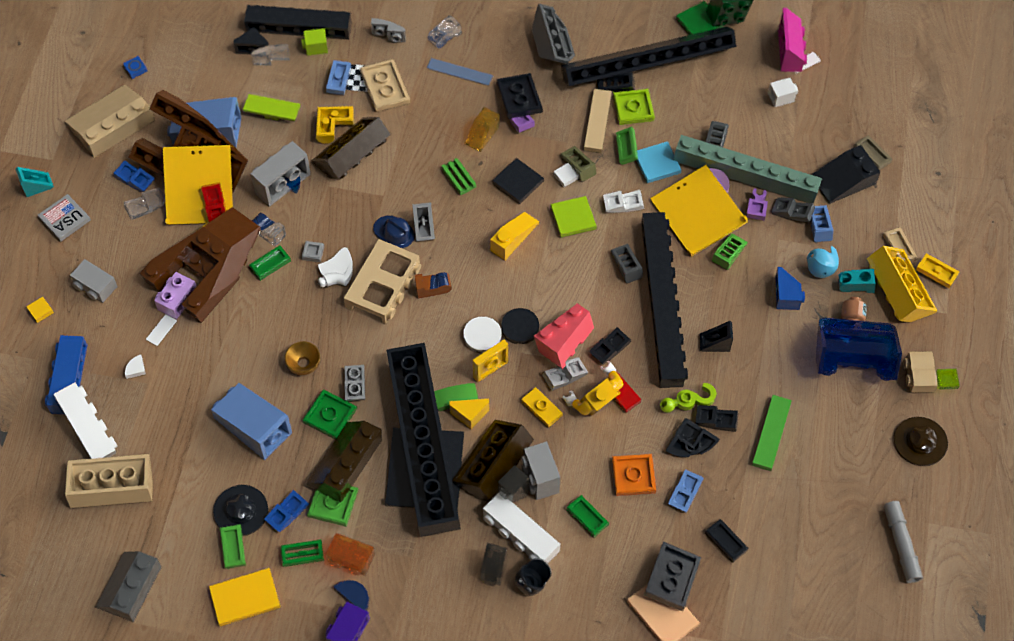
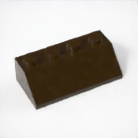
[311,117,391,179]
[452,419,534,502]
[306,421,382,503]

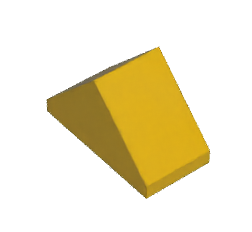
[449,398,489,429]

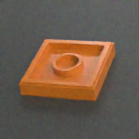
[612,454,656,496]

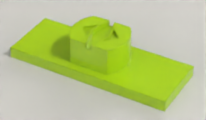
[243,94,300,121]

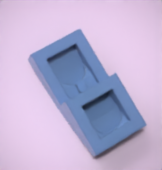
[668,469,704,513]

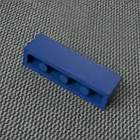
[45,335,88,414]

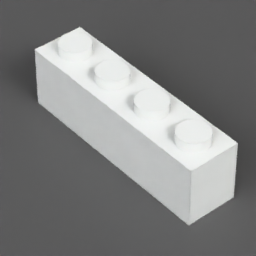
[54,382,117,459]
[483,492,560,563]

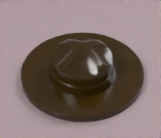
[894,417,948,466]

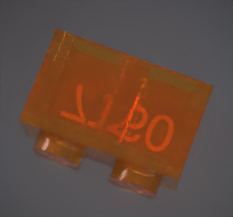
[326,533,375,576]

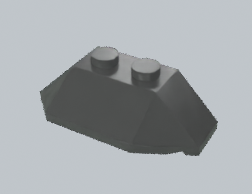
[532,3,575,64]

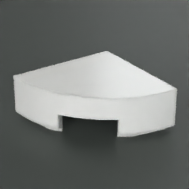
[125,355,146,379]

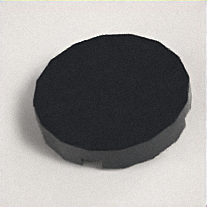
[501,308,539,344]

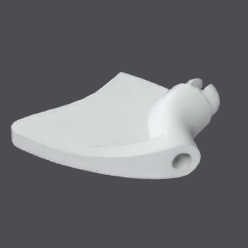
[318,247,353,288]

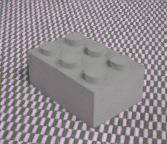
[250,141,311,207]

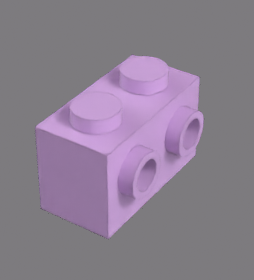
[155,272,197,320]

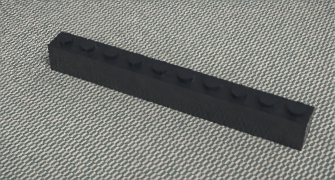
[561,26,737,86]
[641,212,688,388]

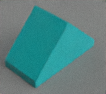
[16,167,54,197]

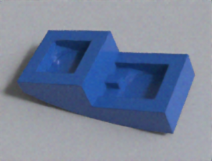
[113,160,155,193]
[264,490,309,533]

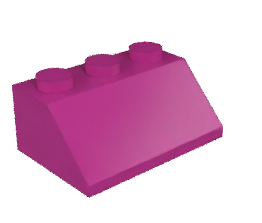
[778,8,807,72]

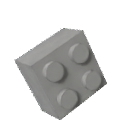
[521,442,561,500]

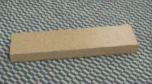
[584,89,612,153]

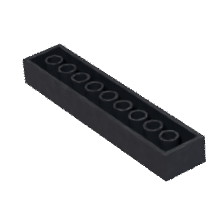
[386,342,461,537]

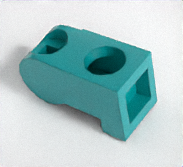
[838,269,876,293]

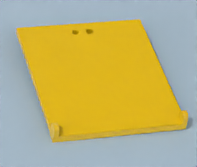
[163,145,233,225]
[650,165,748,257]

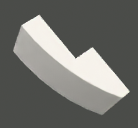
[603,190,644,213]

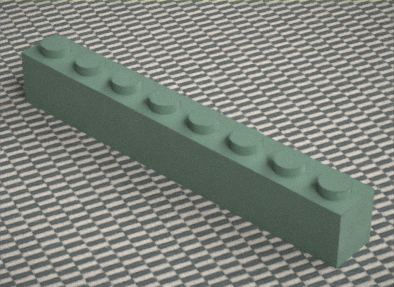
[673,135,822,204]

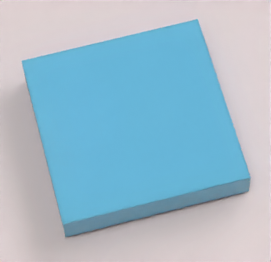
[636,141,681,183]

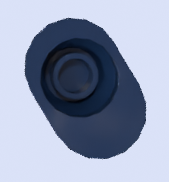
[373,215,415,248]

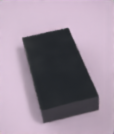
[705,519,749,563]

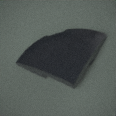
[665,418,720,457]

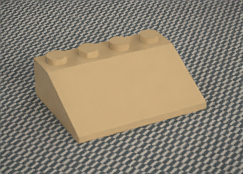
[65,85,155,158]

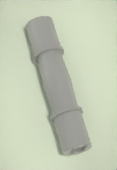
[884,501,923,583]

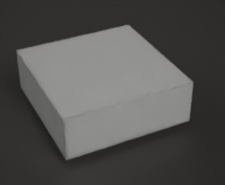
[302,241,325,263]

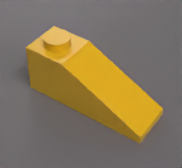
[490,212,539,260]

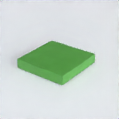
[307,486,359,527]

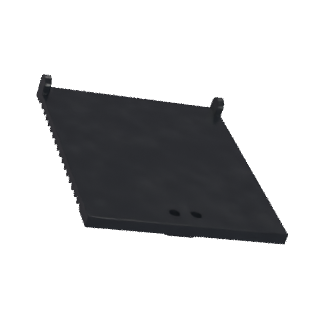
[385,427,464,510]

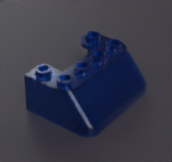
[816,318,902,381]

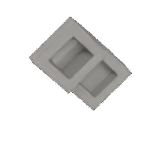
[542,357,588,391]

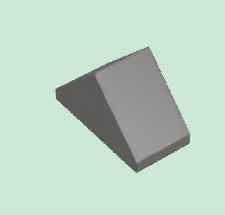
[412,202,435,241]

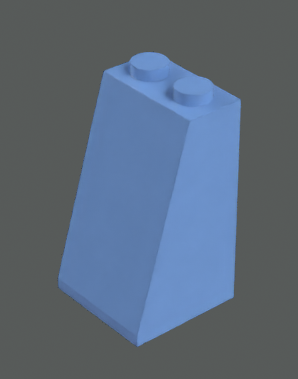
[167,97,242,148]
[211,383,292,460]

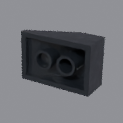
[811,145,881,204]

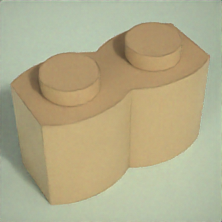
[903,352,937,392]

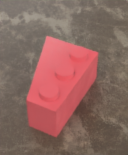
[534,303,594,369]

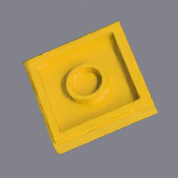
[473,339,508,382]

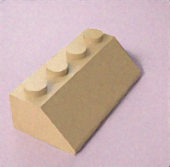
[65,454,153,508]

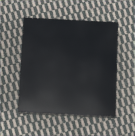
[492,158,544,204]

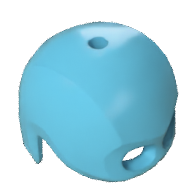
[807,246,839,278]

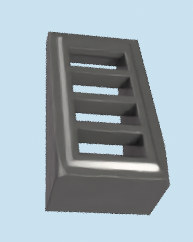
[706,121,729,147]
[611,244,643,283]

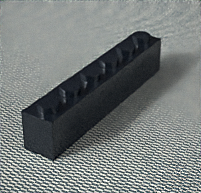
[244,5,352,40]

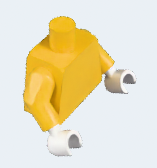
[563,361,623,416]

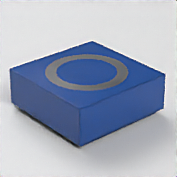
[123,56,147,79]

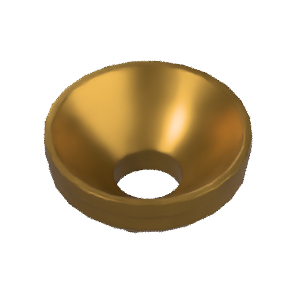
[285,341,320,375]

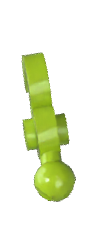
[660,383,717,413]

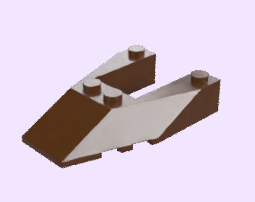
[128,90,248,193]
[140,207,261,323]

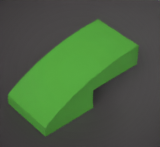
[434,383,478,411]

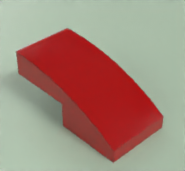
[201,182,226,221]

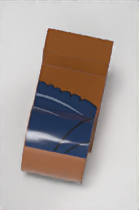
[415,272,452,299]

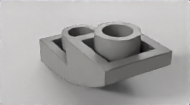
[371,18,406,43]
[345,365,365,401]

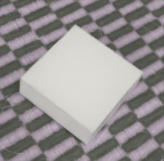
[553,163,579,187]

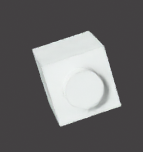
[768,78,798,107]

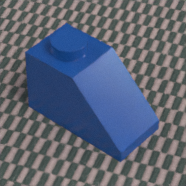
[775,267,805,310]

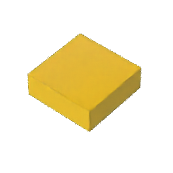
[26,297,54,323]

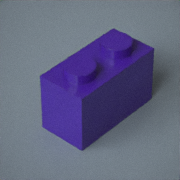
[325,602,370,641]

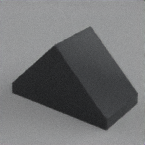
[233,27,271,56]
[699,321,733,352]

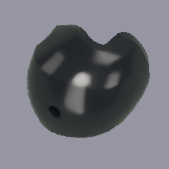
[514,558,552,596]

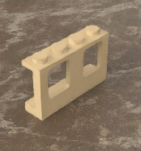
[344,239,421,324]

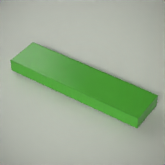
[752,395,792,471]

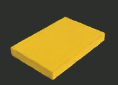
[209,568,281,627]

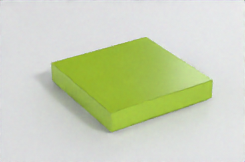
[613,89,655,125]
[551,196,597,238]

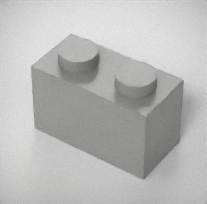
[70,259,118,303]

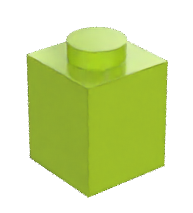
[301,29,328,56]

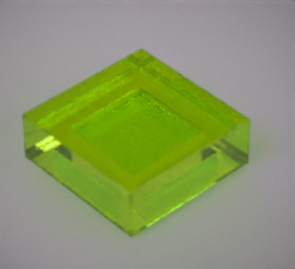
[936,369,960,390]

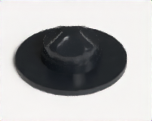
[213,485,268,536]

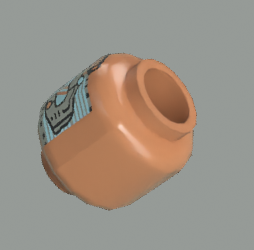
[841,297,867,326]

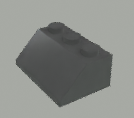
[96,551,161,622]

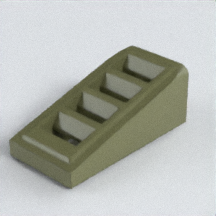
[560,146,596,182]

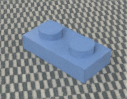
[326,60,351,95]

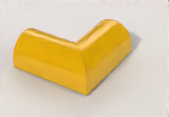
[316,106,354,144]

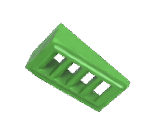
[712,233,748,270]

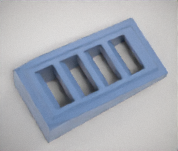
[810,205,834,242]

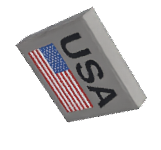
[38,194,91,242]

